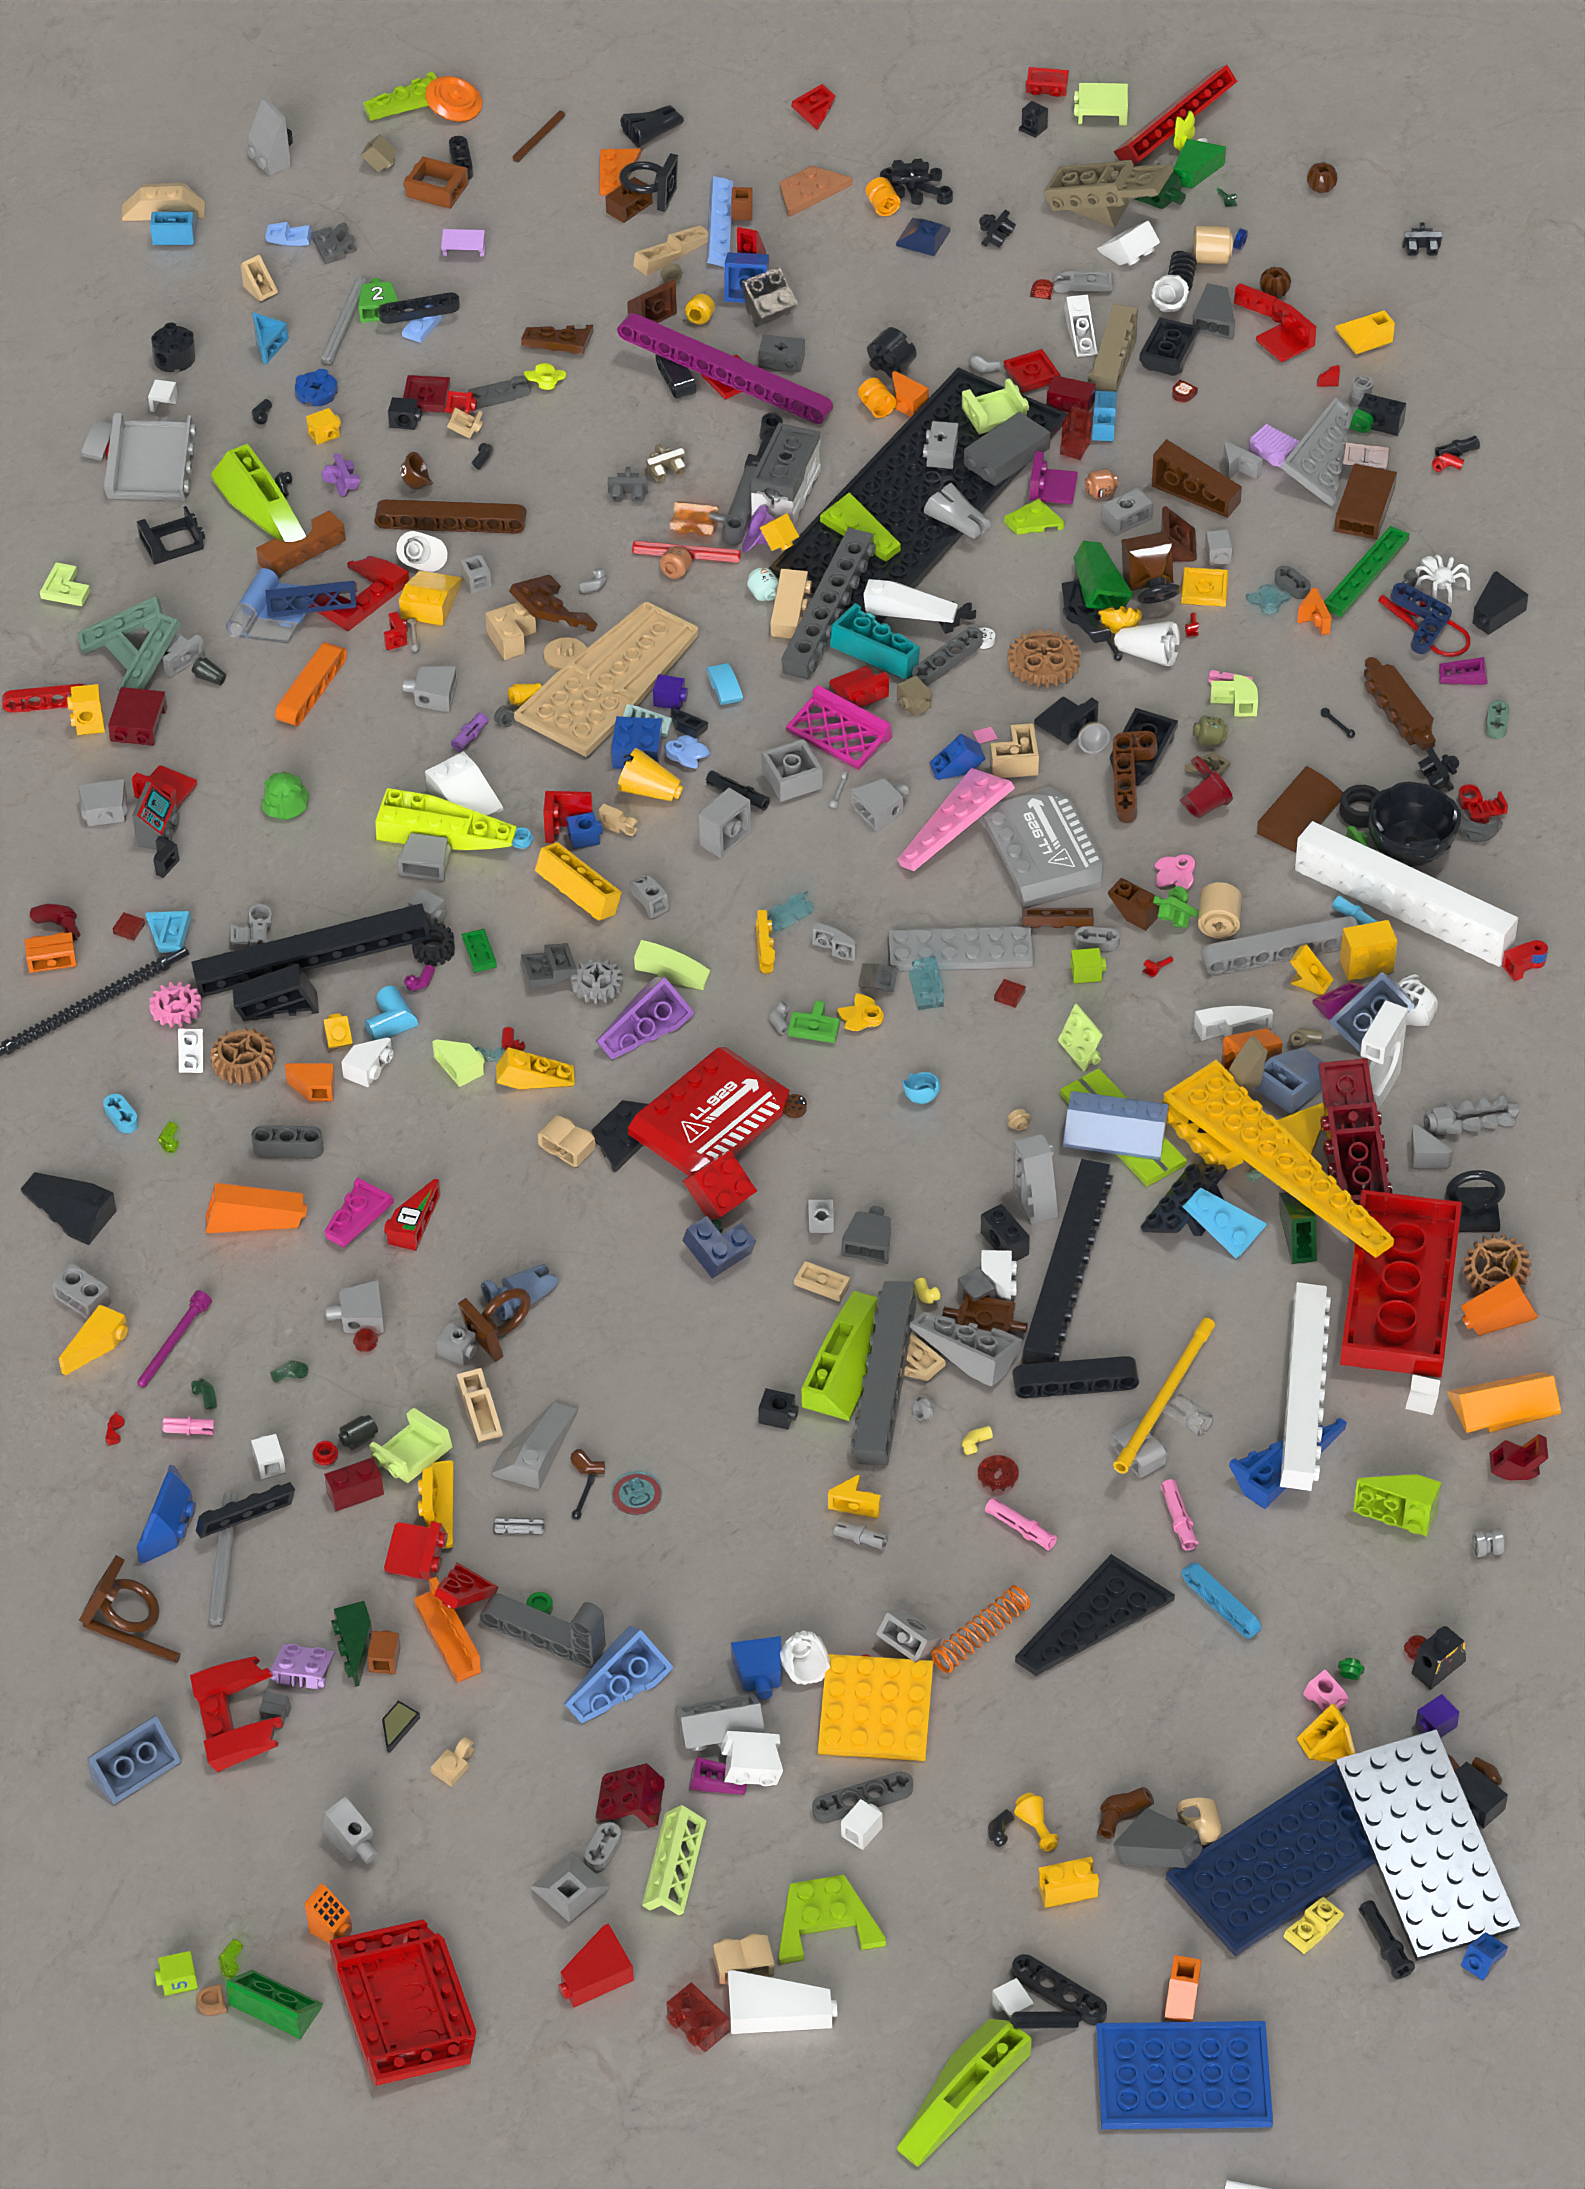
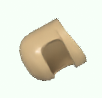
[1176,1798,1222,1846]

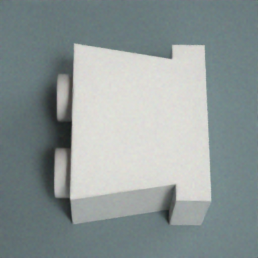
[721,1731,783,1786]

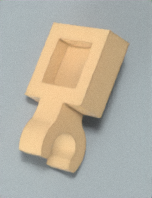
[430,1737,475,1787]

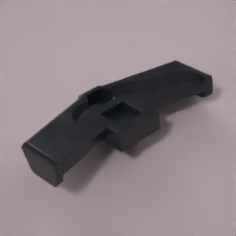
[1061,580,1111,643]

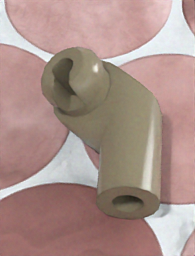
[1289,1028,1324,1047]

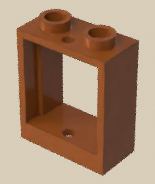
[404,156,468,209]

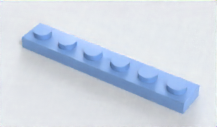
[707,176,733,267]

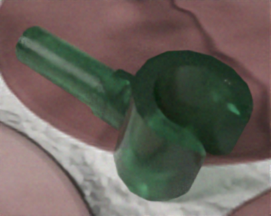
[1216,188,1237,207]

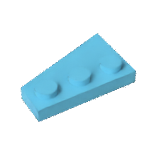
[1182,1188,1267,1258]

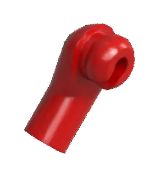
[1432,453,1464,472]
[501,1027,526,1052]

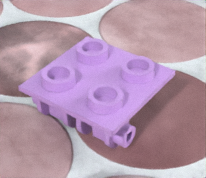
[270,1644,335,1690]

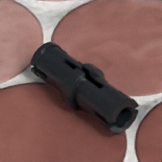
[1435,436,1480,457]

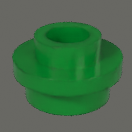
[1338,1658,1365,1680]

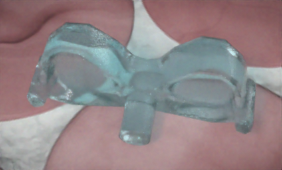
[475,1046,505,1062]

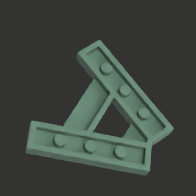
[77,596,181,691]

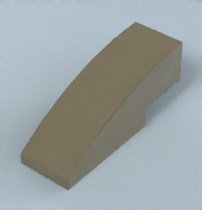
[1228,1036,1268,1098]

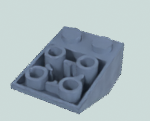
[1254,1047,1323,1114]

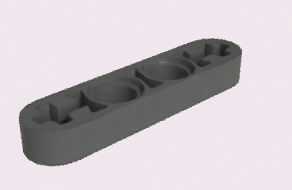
[912,627,983,686]
[812,1771,913,1823]

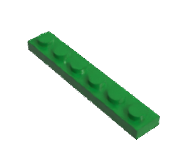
[1324,525,1410,617]

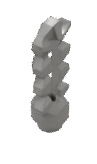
[1423,1095,1520,1136]

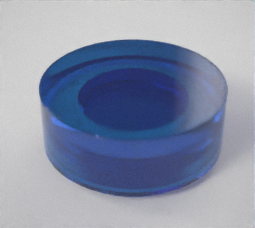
[1233,228,1248,250]

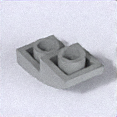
[81,420,112,462]
[812,922,856,961]

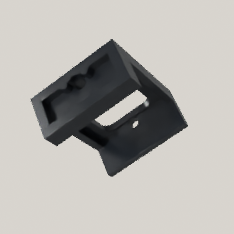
[137,506,205,565]

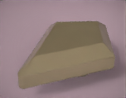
[1185,752,1231,775]

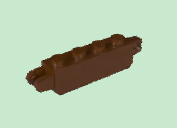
[1364,657,1436,750]

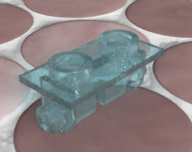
[767,891,814,931]

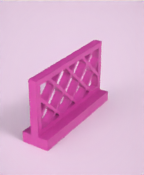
[786,685,892,770]

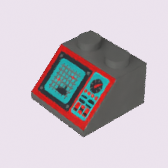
[132,782,180,850]

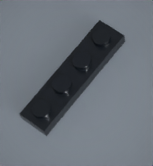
[195,1482,295,1539]

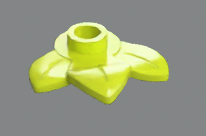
[1174,111,1195,152]
[523,363,566,390]

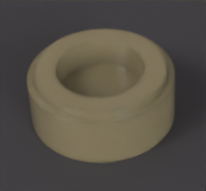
[661,263,683,283]

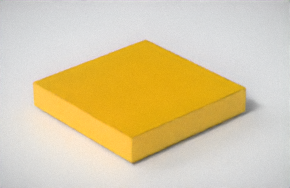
[1181,567,1228,606]

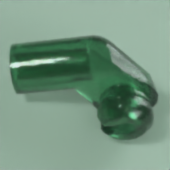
[270,1360,309,1383]

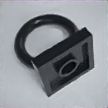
[619,153,678,212]
[1445,1170,1506,1232]

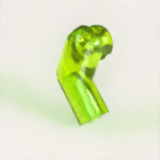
[158,1122,179,1153]
[218,1939,243,1978]

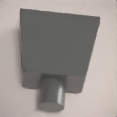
[842,1206,891,1264]

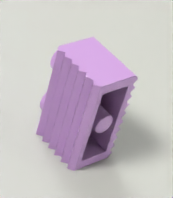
[1249,424,1300,467]

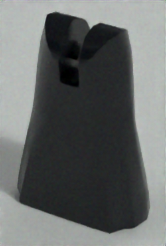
[620,105,684,148]

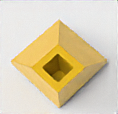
[1335,310,1395,354]

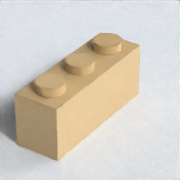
[770,569,812,639]

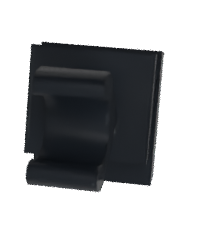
[938,601,976,634]

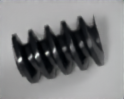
[1168,251,1197,291]

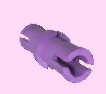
[451,712,489,752]

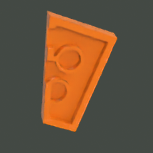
[600,148,641,195]

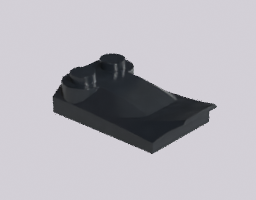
[1139,317,1200,376]
[1110,708,1178,786]

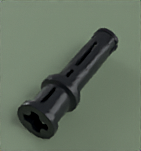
[1358,1900,1415,1979]

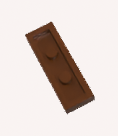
[1022,908,1094,928]

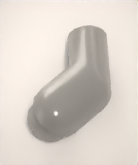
[969,355,1001,373]
[579,568,607,593]

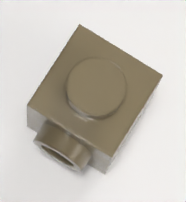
[360,134,397,172]
[897,676,931,716]

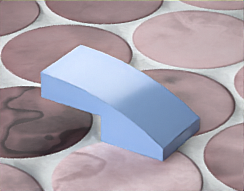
[265,222,312,246]

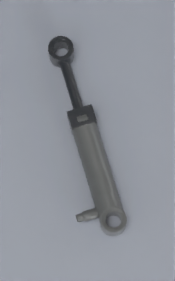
[708,413,783,545]

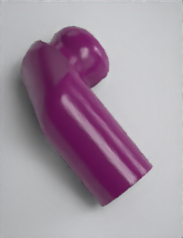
[404,965,435,991]

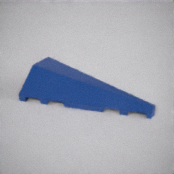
[1229,1418,1347,1509]

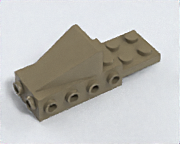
[1044,160,1173,227]

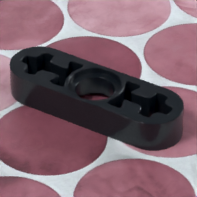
[449,136,473,180]

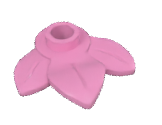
[1154,854,1196,890]

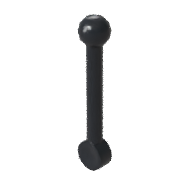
[1107,639,1122,661]
[1321,708,1355,738]
[572,1474,595,1520]

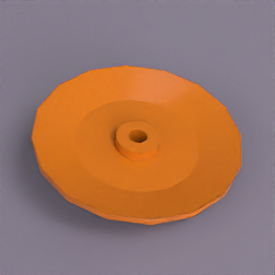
[425,76,483,122]

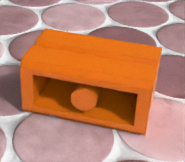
[24,932,77,973]

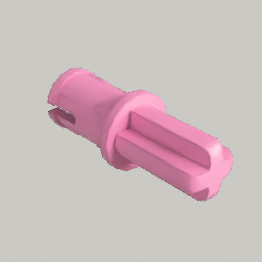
[162,1416,214,1436]

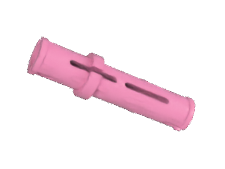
[1160,1479,1198,1551]
[985,1497,1057,1550]

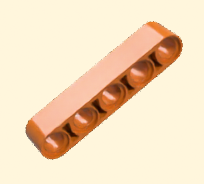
[275,642,347,726]

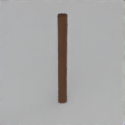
[513,111,565,162]
[83,1619,181,1663]

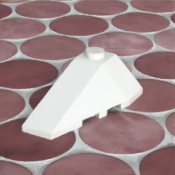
[864,579,958,623]

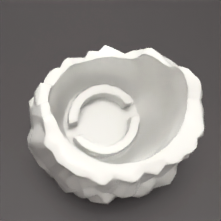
[1151,275,1189,312]
[780,1630,830,1685]

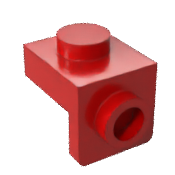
[445,391,477,416]
[384,611,408,650]

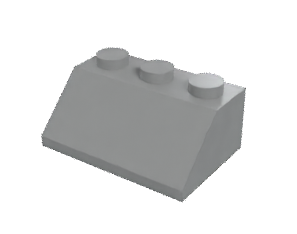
[675,1693,765,1751]

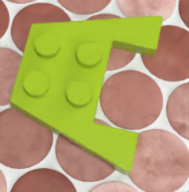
[779,1874,886,1964]

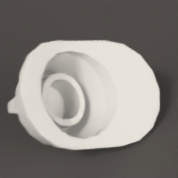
[396,531,448,572]

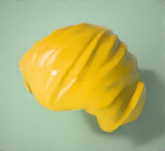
[1098,606,1142,634]

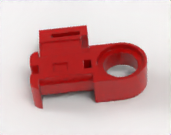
[1458,784,1508,824]

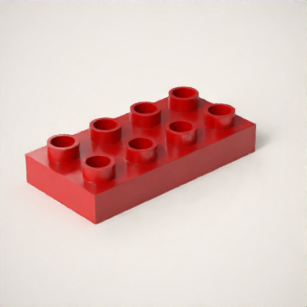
[1340,1190,1462,1378]

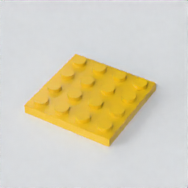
[818,1654,933,1761]

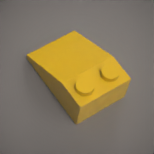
[399,570,463,626]

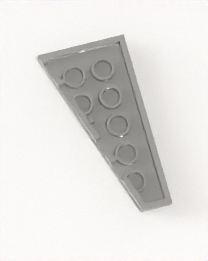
[1280,397,1352,507]

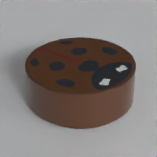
[784,1094,807,1118]

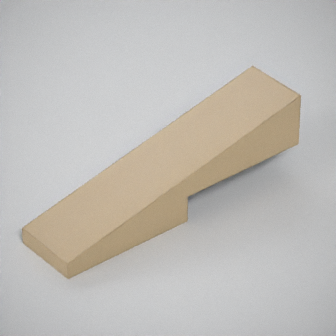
[633,225,708,276]

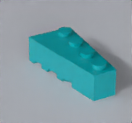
[830,603,920,679]

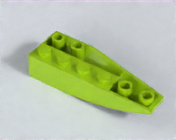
[210,443,306,542]
[801,1291,878,1421]
[897,2019,1032,2167]

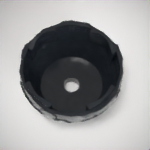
[1368,781,1461,867]

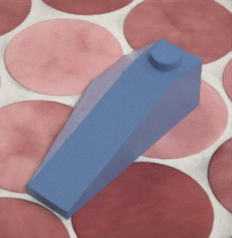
[564,1626,674,1723]

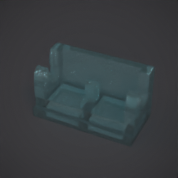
[909,956,944,1010]

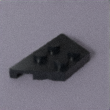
[592,1100,648,1173]

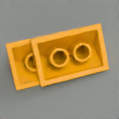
[1447,1372,1561,1433]

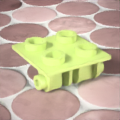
[1058,1004,1103,1072]

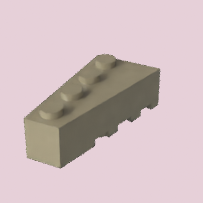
[1088,304,1138,392]

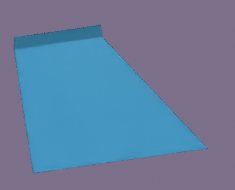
[252,312,289,364]

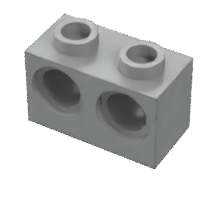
[51,1263,112,1319]

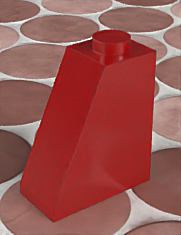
[558,1923,634,2007]

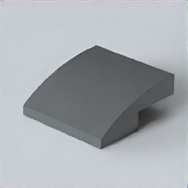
[521,943,577,988]

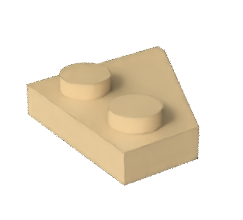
[904,1333,946,1381]

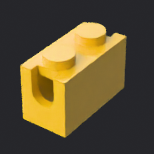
[1038,1856,1099,1908]

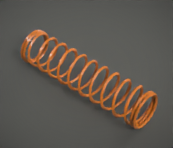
[931,1585,1031,1673]

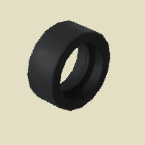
[1339,785,1380,828]

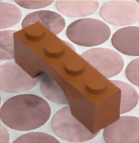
[256,510,346,576]

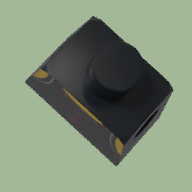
[1411,1626,1466,1690]

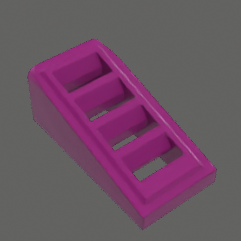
[1439,657,1488,685]
[689,1757,747,1795]

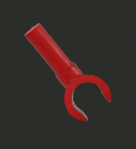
[1185,612,1199,637]
[1142,956,1173,977]

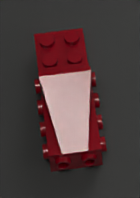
[1318,1058,1392,1205]

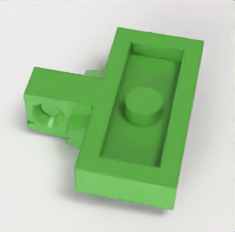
[788,1000,840,1043]

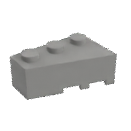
[1013,1134,1058,1225]

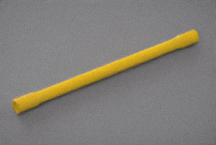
[1113,1318,1215,1473]

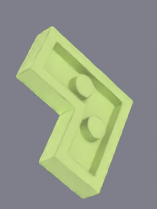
[40,562,90,606]

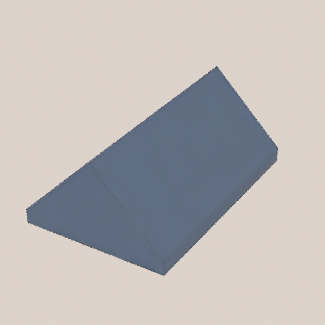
[1329,971,1415,1053]
[87,1715,182,1805]

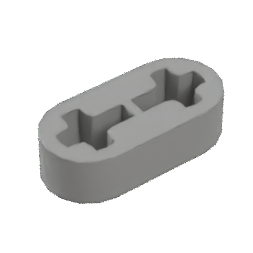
[1075,926,1120,952]
[585,1822,622,1872]

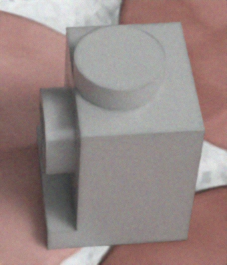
[460,554,492,593]

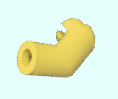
[914,1278,941,1304]
[961,1426,993,1455]

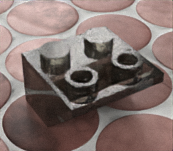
[742,267,798,328]

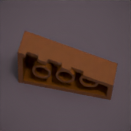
[1152,439,1242,518]

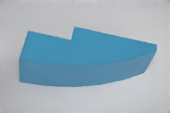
[1092,391,1117,441]

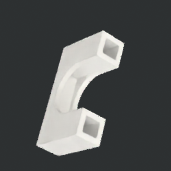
[1360,1000,1408,1111]

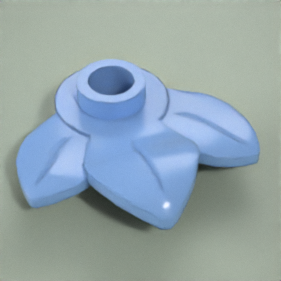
[665,735,710,768]

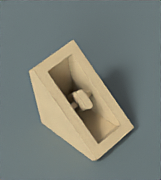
[241,255,279,302]

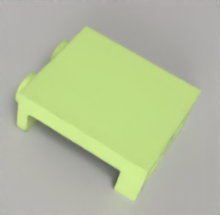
[1074,83,1128,126]
[962,378,1029,435]
[369,1408,453,1483]

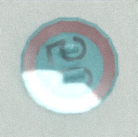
[611,1471,663,1515]

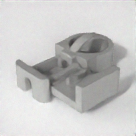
[230,904,272,949]

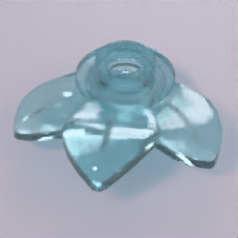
[1246,584,1291,614]

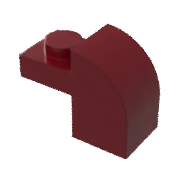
[1489,1434,1549,1480]

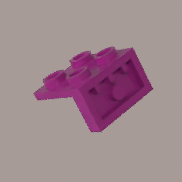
[1029,451,1078,504]

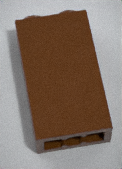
[1334,463,1397,540]

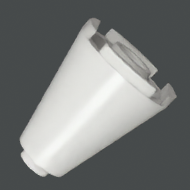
[1115,621,1180,666]

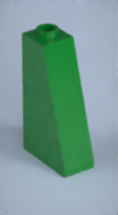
[1073,540,1133,610]

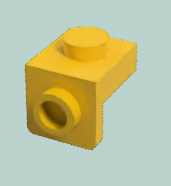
[323,1013,353,1049]

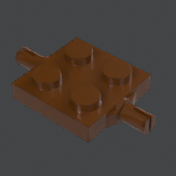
[942,1293,1028,1333]

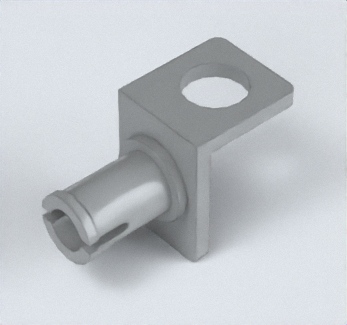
[808,1199,834,1233]

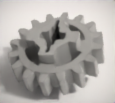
[571,958,623,1004]

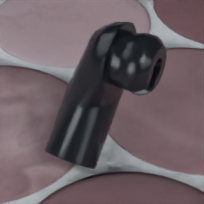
[252,399,272,425]
[471,443,493,469]

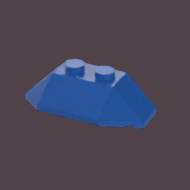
[136,1465,196,1563]

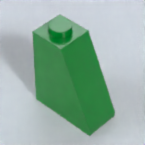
[1173,139,1226,189]

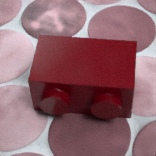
[1046,375,1096,417]
[324,1457,384,1512]

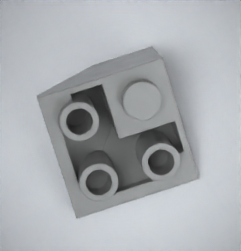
[531,1853,609,1923]

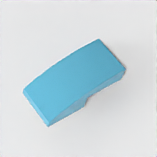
[706,663,743,705]

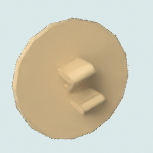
[543,637,587,670]

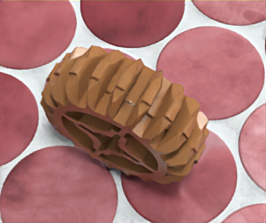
[210,1027,276,1086]
[1463,1233,1532,1295]

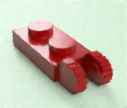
[1234,283,1288,323]

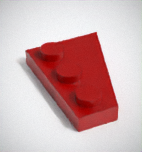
[434,1562,499,1609]

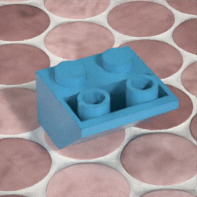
[150,212,198,245]

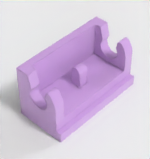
[441,229,486,256]

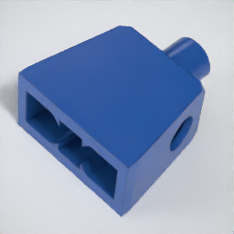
[731,1636,782,1700]

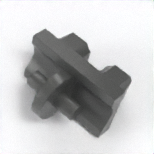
[608,467,648,502]

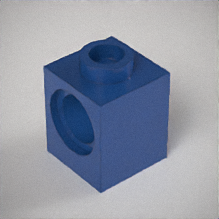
[566,812,603,850]

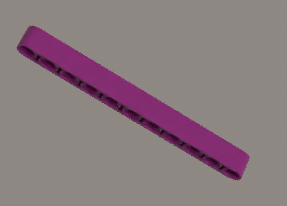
[617,313,833,424]

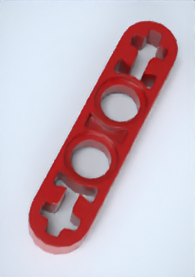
[2,684,85,713]

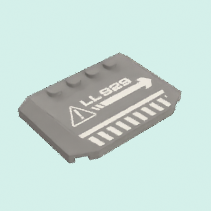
[978,786,1103,908]

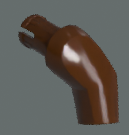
[1097,1787,1154,1839]

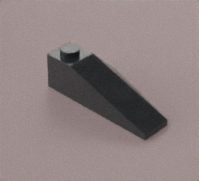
[21,1172,117,1245]

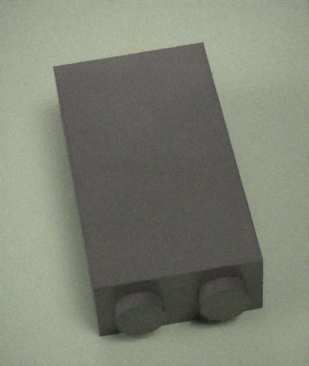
[964,412,1050,486]

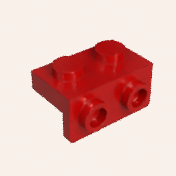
[1026,67,1069,97]

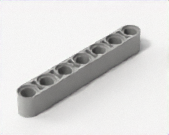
[1201,916,1359,976]

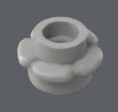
[912,1397,935,1421]

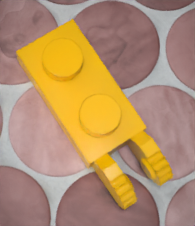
[755,910,775,974]

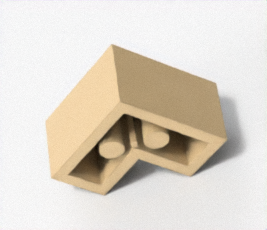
[485,602,536,660]
[990,723,1039,778]

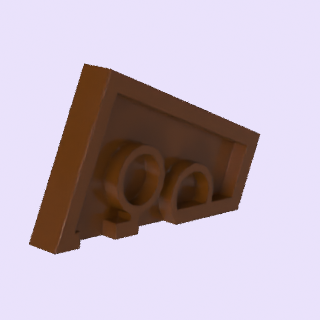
[521,325,593,354]

